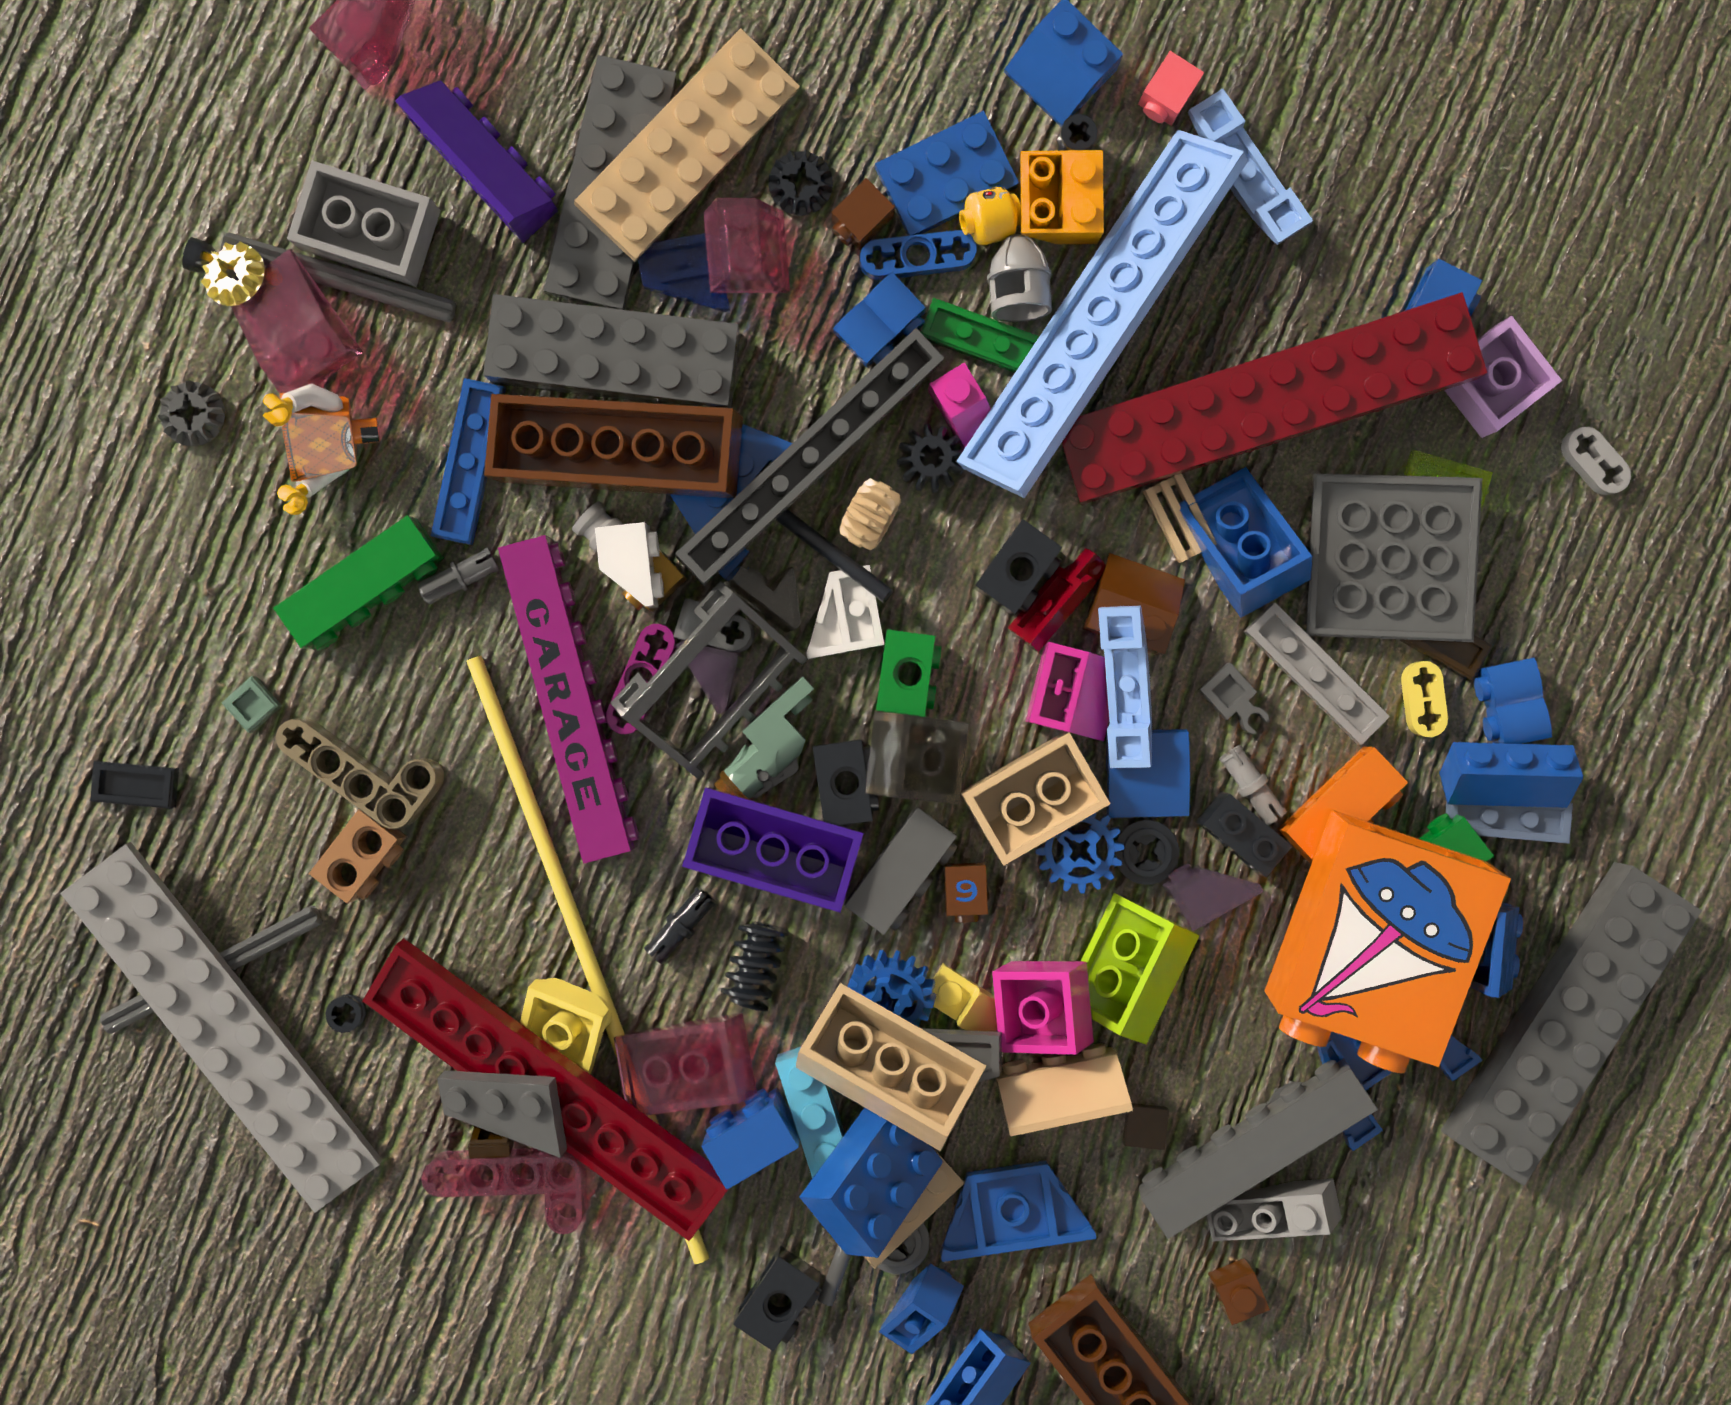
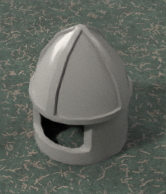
[987,231,1052,322]

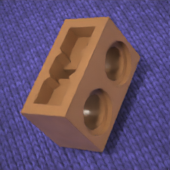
[308,809,407,904]

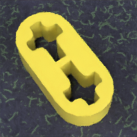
[1401,661,1448,737]

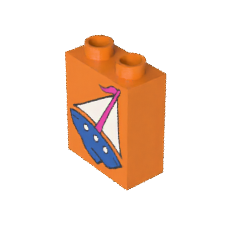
[1265,810,1511,1073]

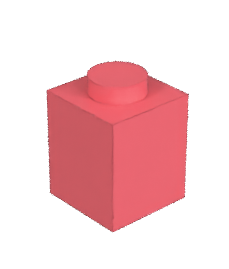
[1138,51,1204,126]

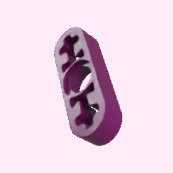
[606,624,677,734]

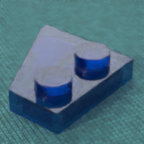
[638,231,730,312]

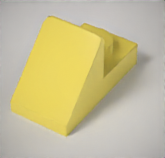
[933,963,997,1032]

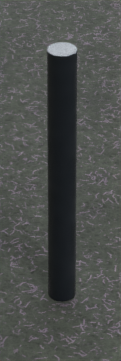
[776,509,893,603]

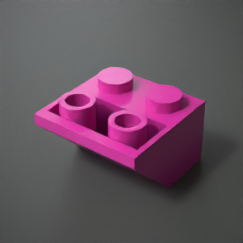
[1025,642,1109,741]

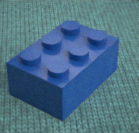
[799,1107,943,1258]

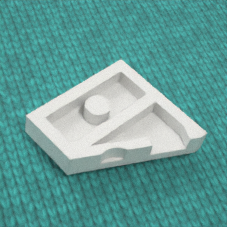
[807,565,884,659]

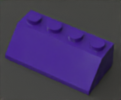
[395,80,558,243]
[682,787,864,913]

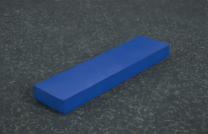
[431,378,506,545]

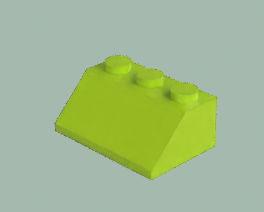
[1081,893,1200,1045]

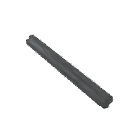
[220,232,456,322]
[100,906,323,1034]

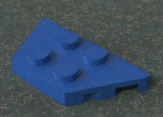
[940,1160,1096,1262]

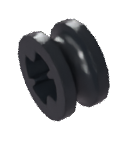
[325,994,367,1033]

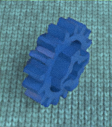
[1036,813,1124,894]
[847,950,936,1027]

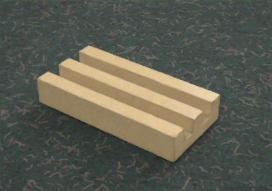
[1143,474,1217,563]

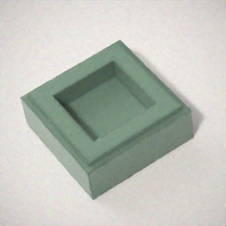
[221,676,282,733]

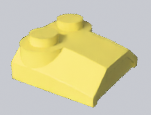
[520,978,612,1075]

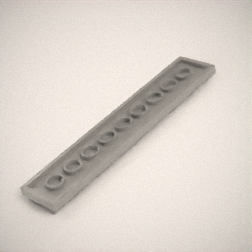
[60,842,383,1213]

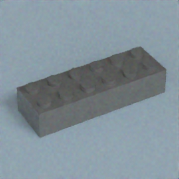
[483,294,741,408]

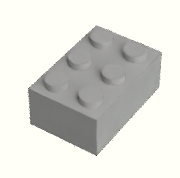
[287,160,441,287]

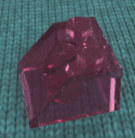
[704,198,790,293]

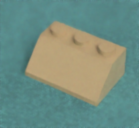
[960,732,1110,866]
[996,1043,1133,1137]

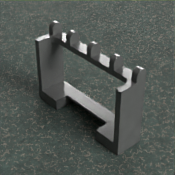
[611,581,808,780]

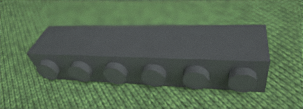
[1139,1058,1378,1239]

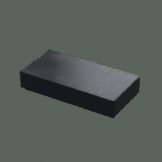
[90,761,179,809]

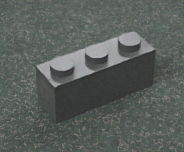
[845,805,958,935]

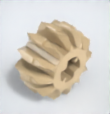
[840,478,901,550]

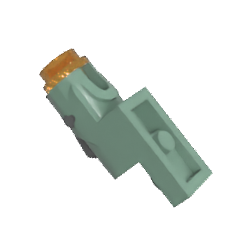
[714,676,814,800]

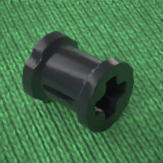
[1057,114,1097,151]

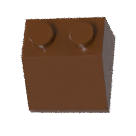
[1082,553,1185,655]

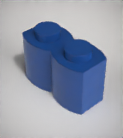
[833,272,926,368]
[1474,658,1552,744]

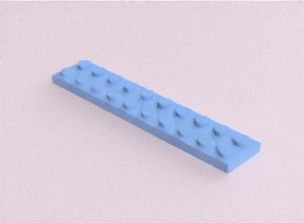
[957,130,1248,498]

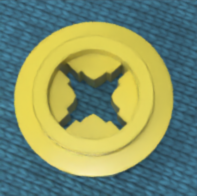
[201,241,265,306]

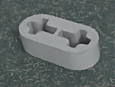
[1561,427,1631,495]

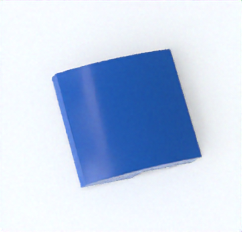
[1106,729,1190,818]

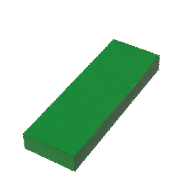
[921,297,1039,373]

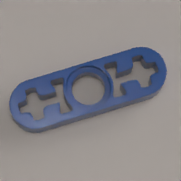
[860,230,977,280]

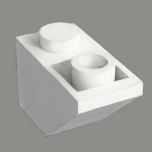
[595,522,664,609]

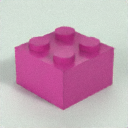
[992,961,1094,1055]

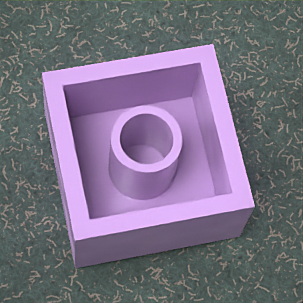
[1444,316,1562,438]

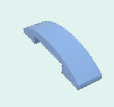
[1188,89,1313,245]
[1098,606,1152,768]

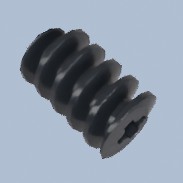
[721,921,790,1012]

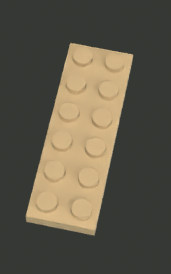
[574,28,800,262]

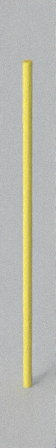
[466,655,709,1264]

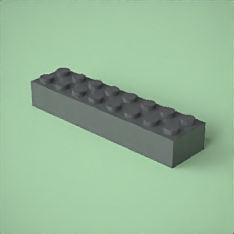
[1440,862,1702,1186]

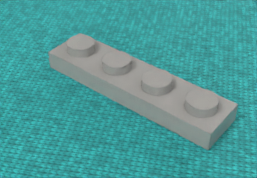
[1244,602,1390,745]

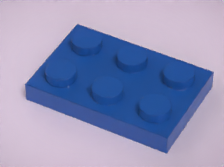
[875,110,1019,236]

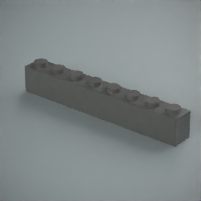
[675,328,944,587]

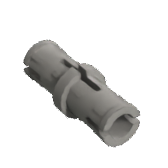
[1219,745,1287,825]

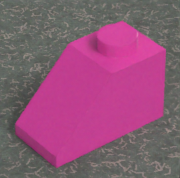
[928,362,991,450]

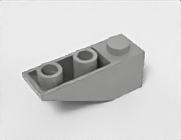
[1207,1178,1342,1242]

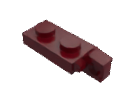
[1007,548,1106,652]

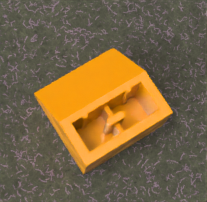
[1020,150,1104,244]

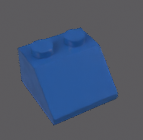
[1004,0,1123,127]

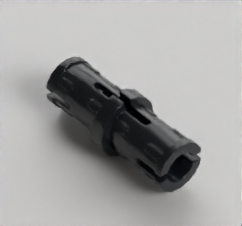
[644,886,717,965]

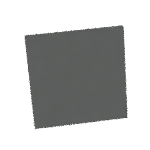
[1306,474,1482,642]

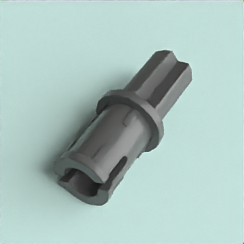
[418,547,500,604]

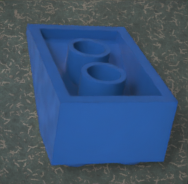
[1179,467,1312,618]
[1470,903,1523,998]

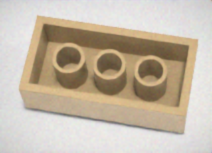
[796,983,986,1151]

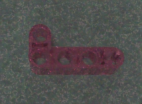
[421,1148,588,1234]

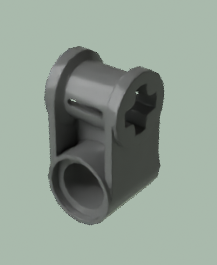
[673,598,755,653]

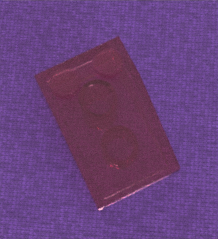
[309,0,416,90]
[231,249,363,393]
[614,1013,757,1115]

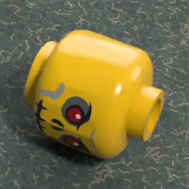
[959,187,1021,245]

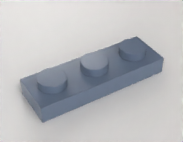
[1445,801,1573,844]

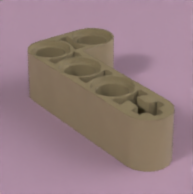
[276,719,444,829]

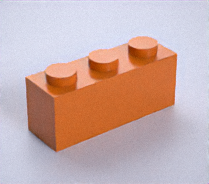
[1277,746,1408,864]

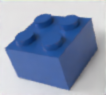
[701,1088,800,1190]

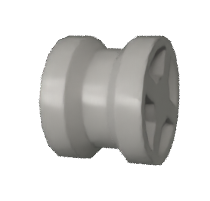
[572,501,623,553]

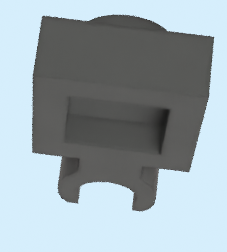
[1198,662,1269,734]

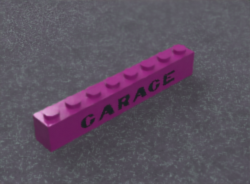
[498,535,639,864]

